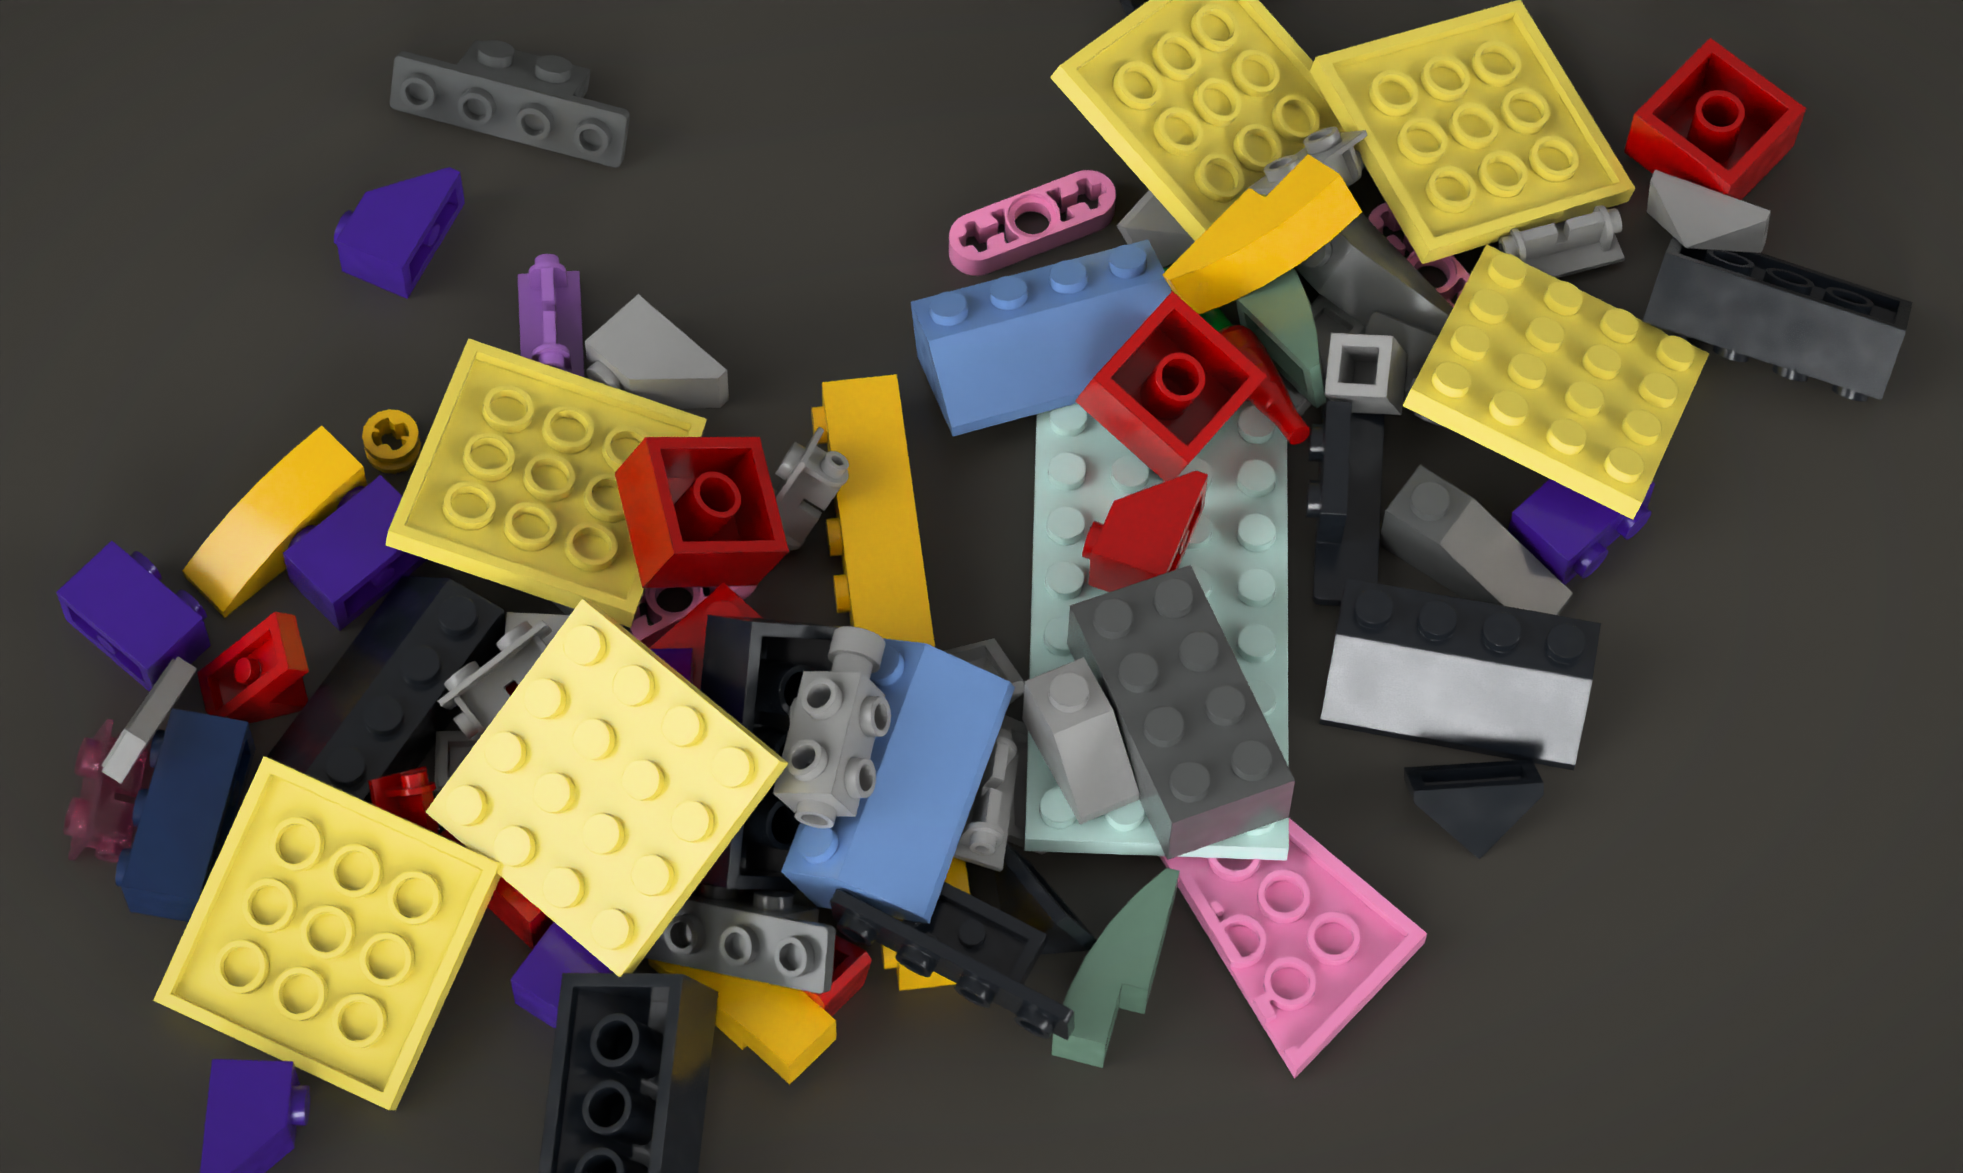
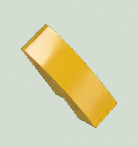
[1162,154,1362,315]
[182,425,367,618]
[648,959,837,1085]

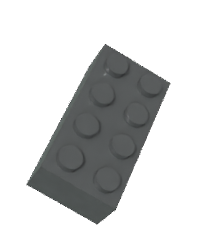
[1067,565,1295,860]

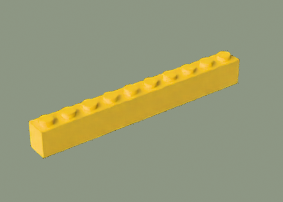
[811,374,970,991]

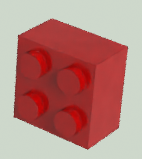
[1624,38,1806,200]
[1075,291,1267,482]
[615,437,789,588]

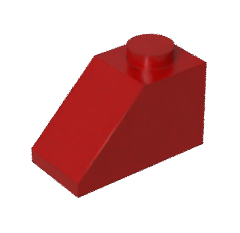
[1082,471,1208,592]

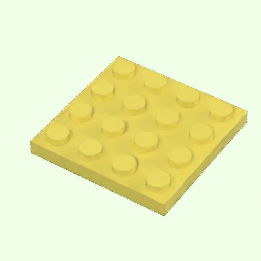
[1050,0,1355,241]
[1310,0,1635,264]
[1403,244,1710,520]
[386,338,707,628]
[426,599,789,977]
[153,756,501,1111]

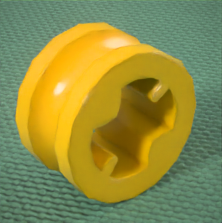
[362,409,421,474]

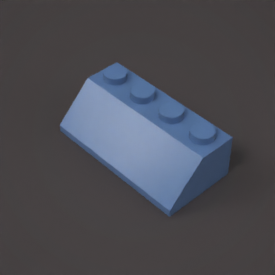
[911,239,1172,436]
[781,638,1015,924]

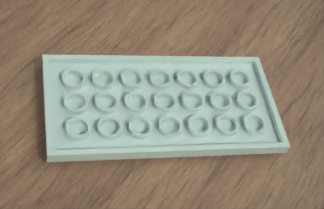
[1024,401,1289,861]

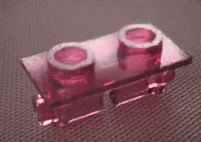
[63,719,148,862]

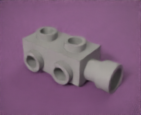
[773,626,891,828]

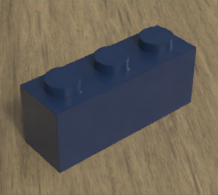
[115,708,256,922]

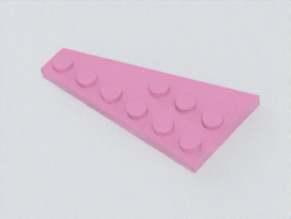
[1159,818,1427,1079]

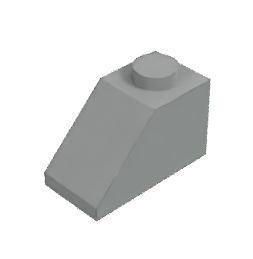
[585,294,729,409]
[1022,657,1140,824]

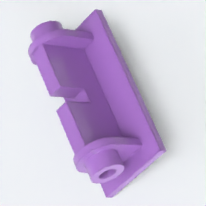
[518,254,584,377]

